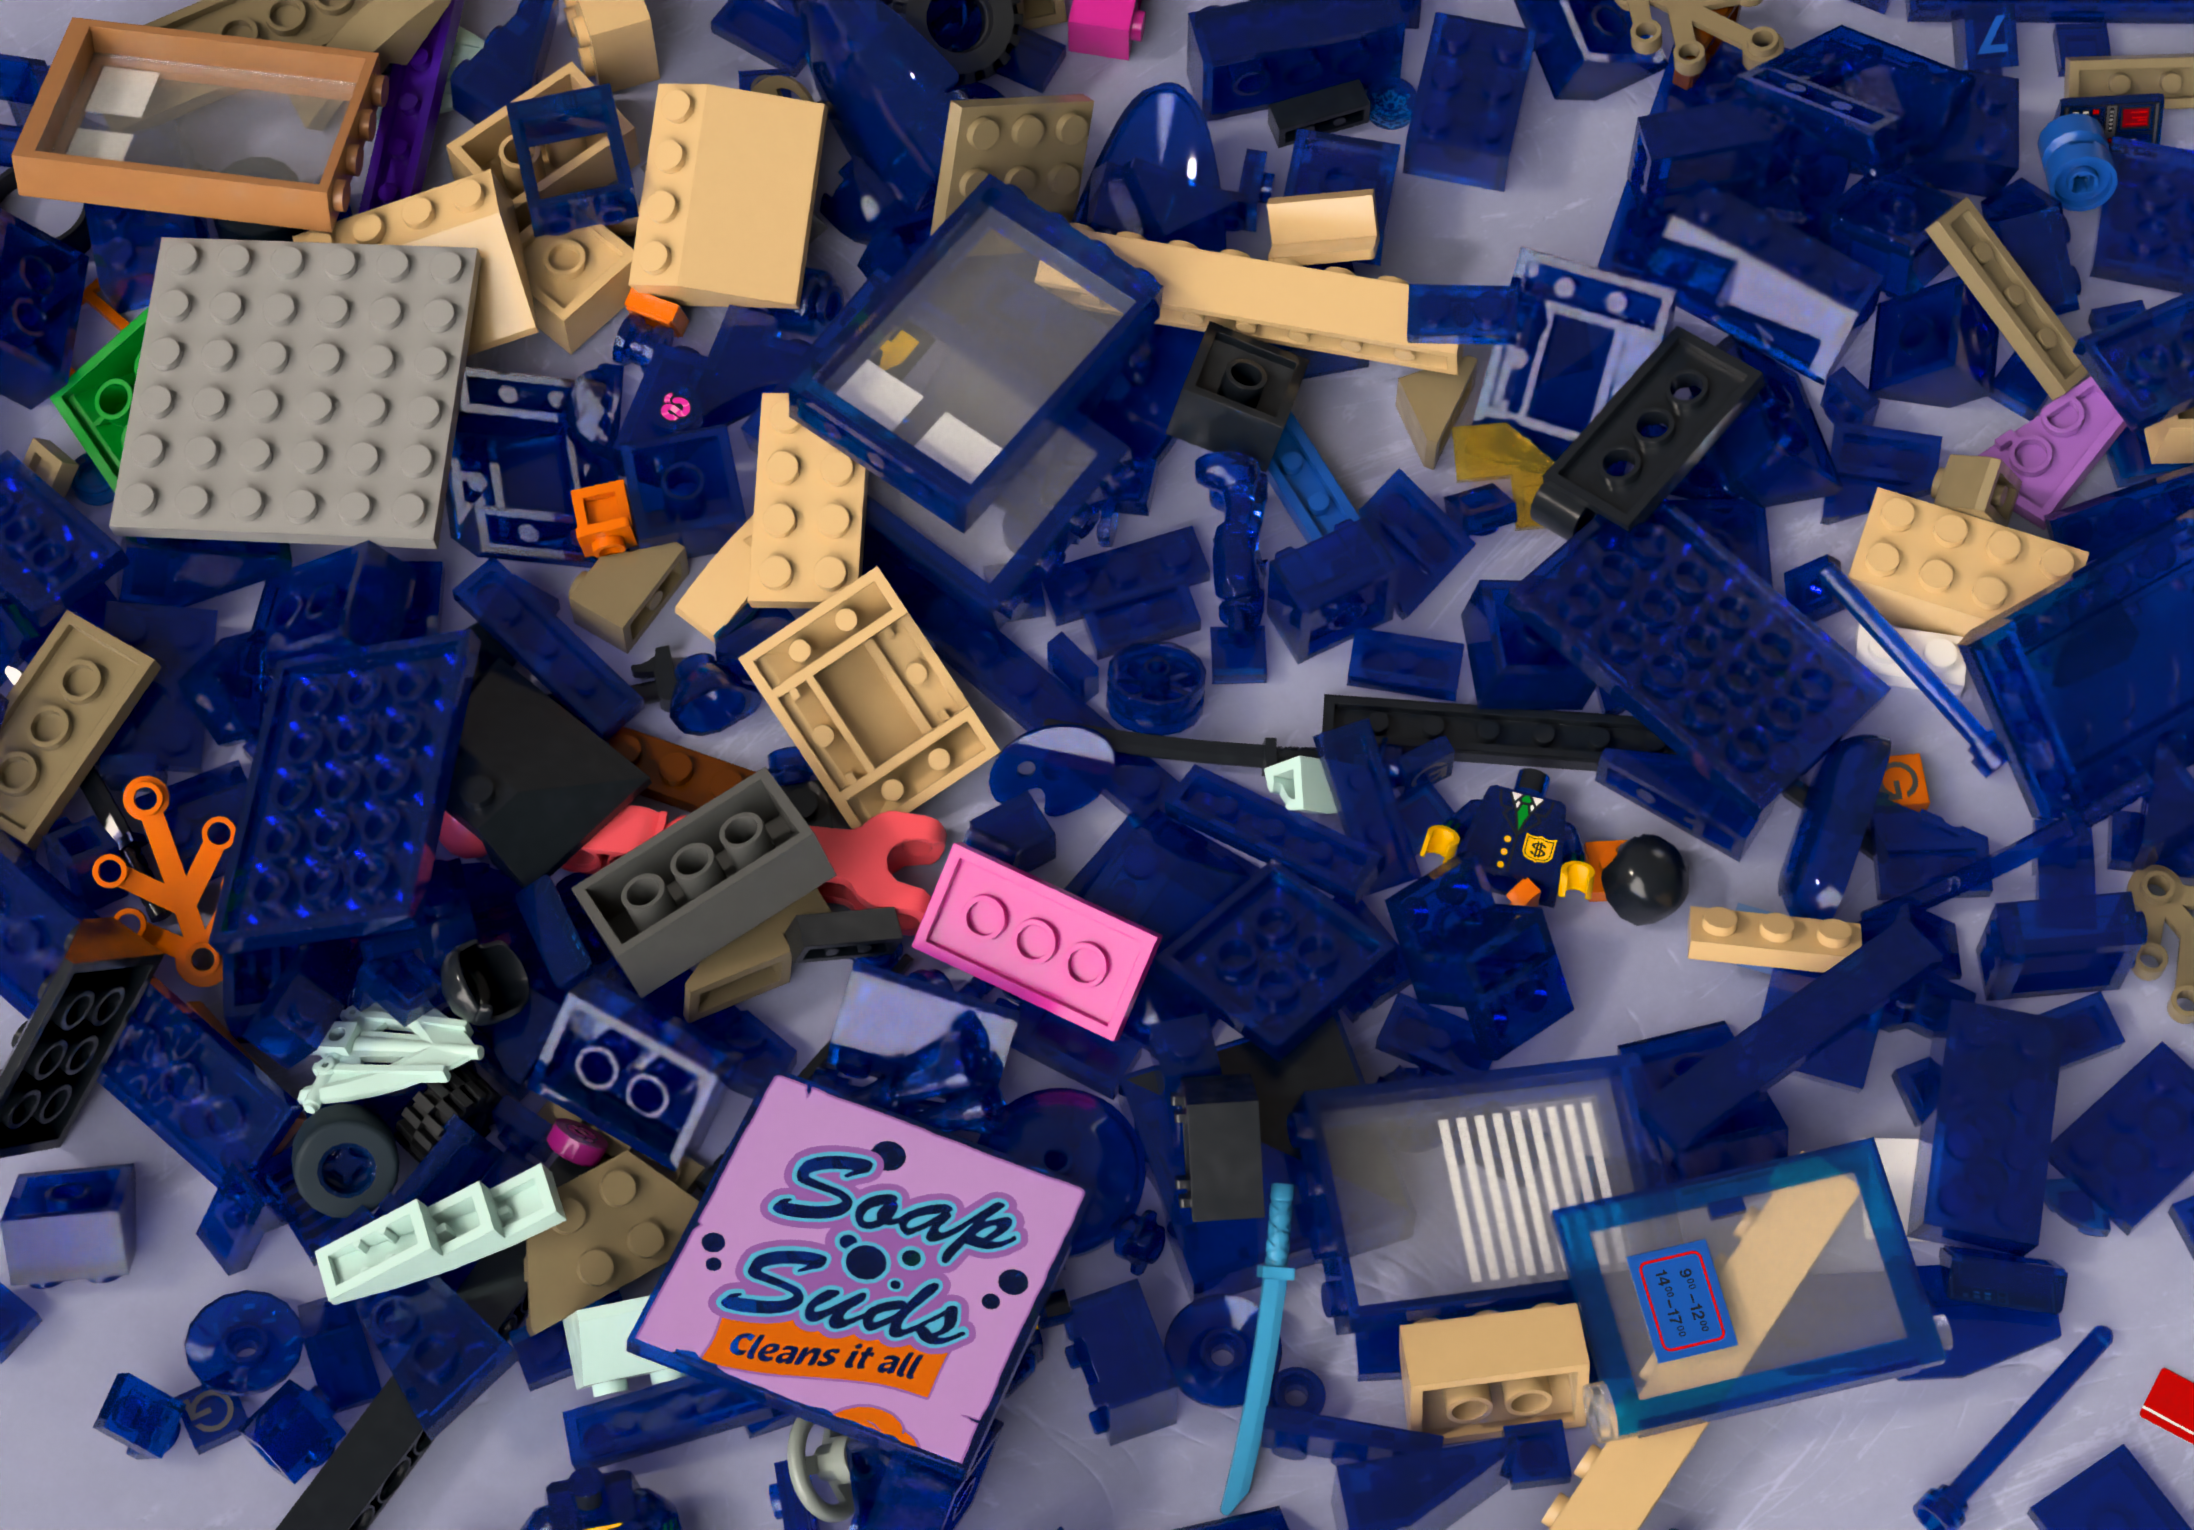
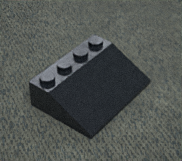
[0,917,165,1158]

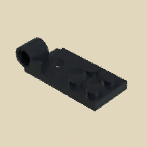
[1530,326,1765,546]

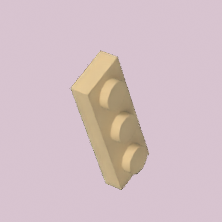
[1688,906,1863,977]

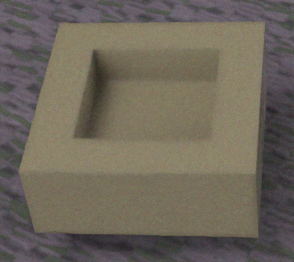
[13,437,79,512]

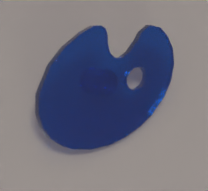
[989,724,1116,817]

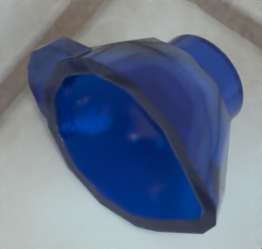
[669,653,762,736]

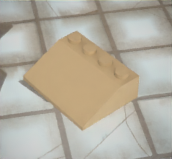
[628,84,828,309]
[292,169,539,356]

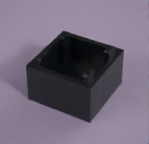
[1170,1073,1265,1222]

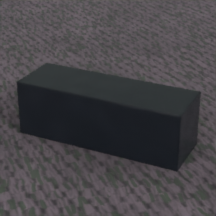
[1268,78,1371,148]
[785,907,903,964]

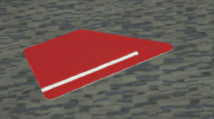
[2139,1368,2194,1445]

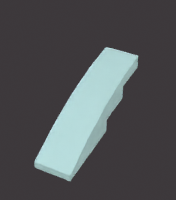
[315,1163,567,1305]

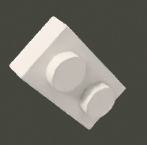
[1851,622,1969,696]

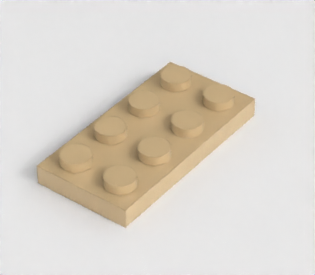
[747,393,872,609]

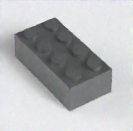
[571,767,837,999]

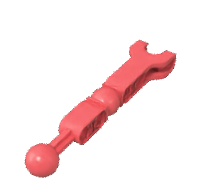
[435,805,947,936]

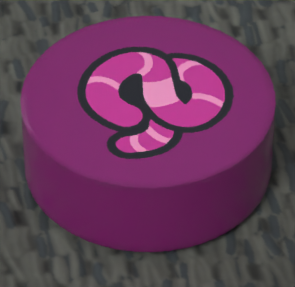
[547,1118,608,1167]

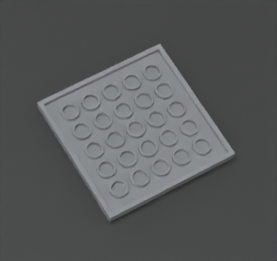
[109,237,482,549]

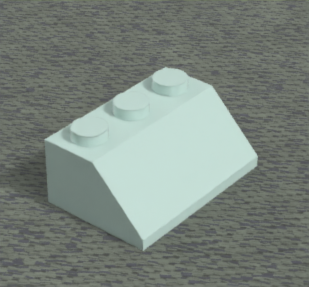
[563,1274,758,1398]

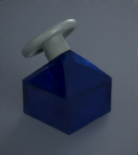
[787,1406,1004,1530]

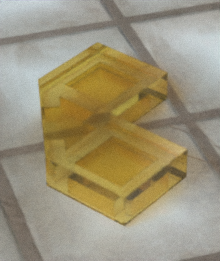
[1452,422,1554,531]

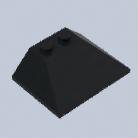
[379,657,652,895]

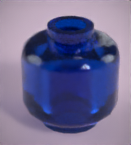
[764,267,844,337]

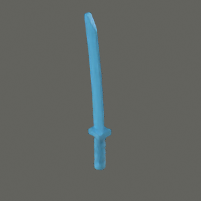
[1220,1183,1295,1516]

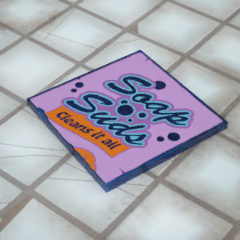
[626,1066,1097,1482]

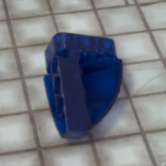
[799,0,972,226]

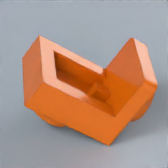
[570,479,639,558]

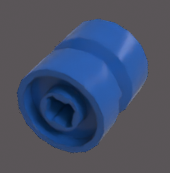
[2037,113,2118,212]

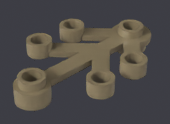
[1614,0,1785,76]
[2126,865,2194,1024]

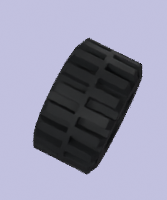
[886,0,1023,87]

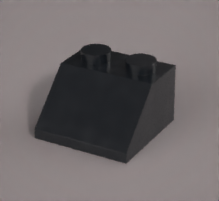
[1165,321,1310,473]

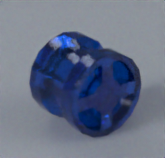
[612,313,674,377]

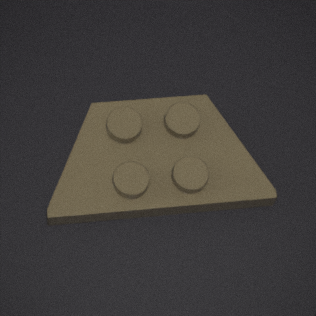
[524,1150,718,1337]

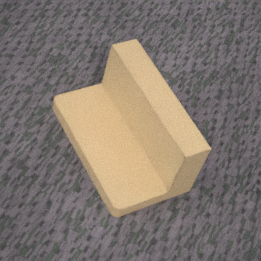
[1267,189,1380,265]

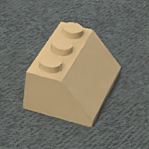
[1399,1303,1590,1449]

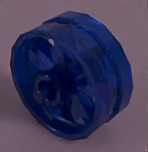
[1106,640,1206,736]

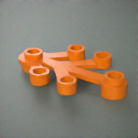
[92,776,256,987]

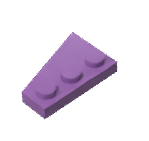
[1978,374,2139,530]

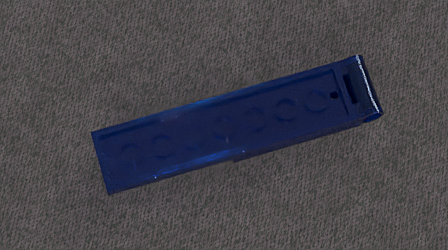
[0,830,304,1200]

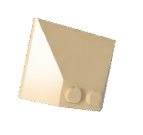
[738,566,1001,829]

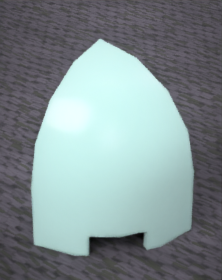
[1264,755,1367,815]

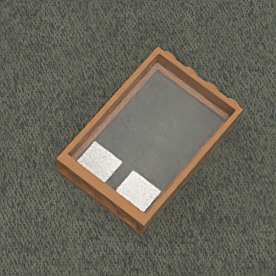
[11,17,389,233]

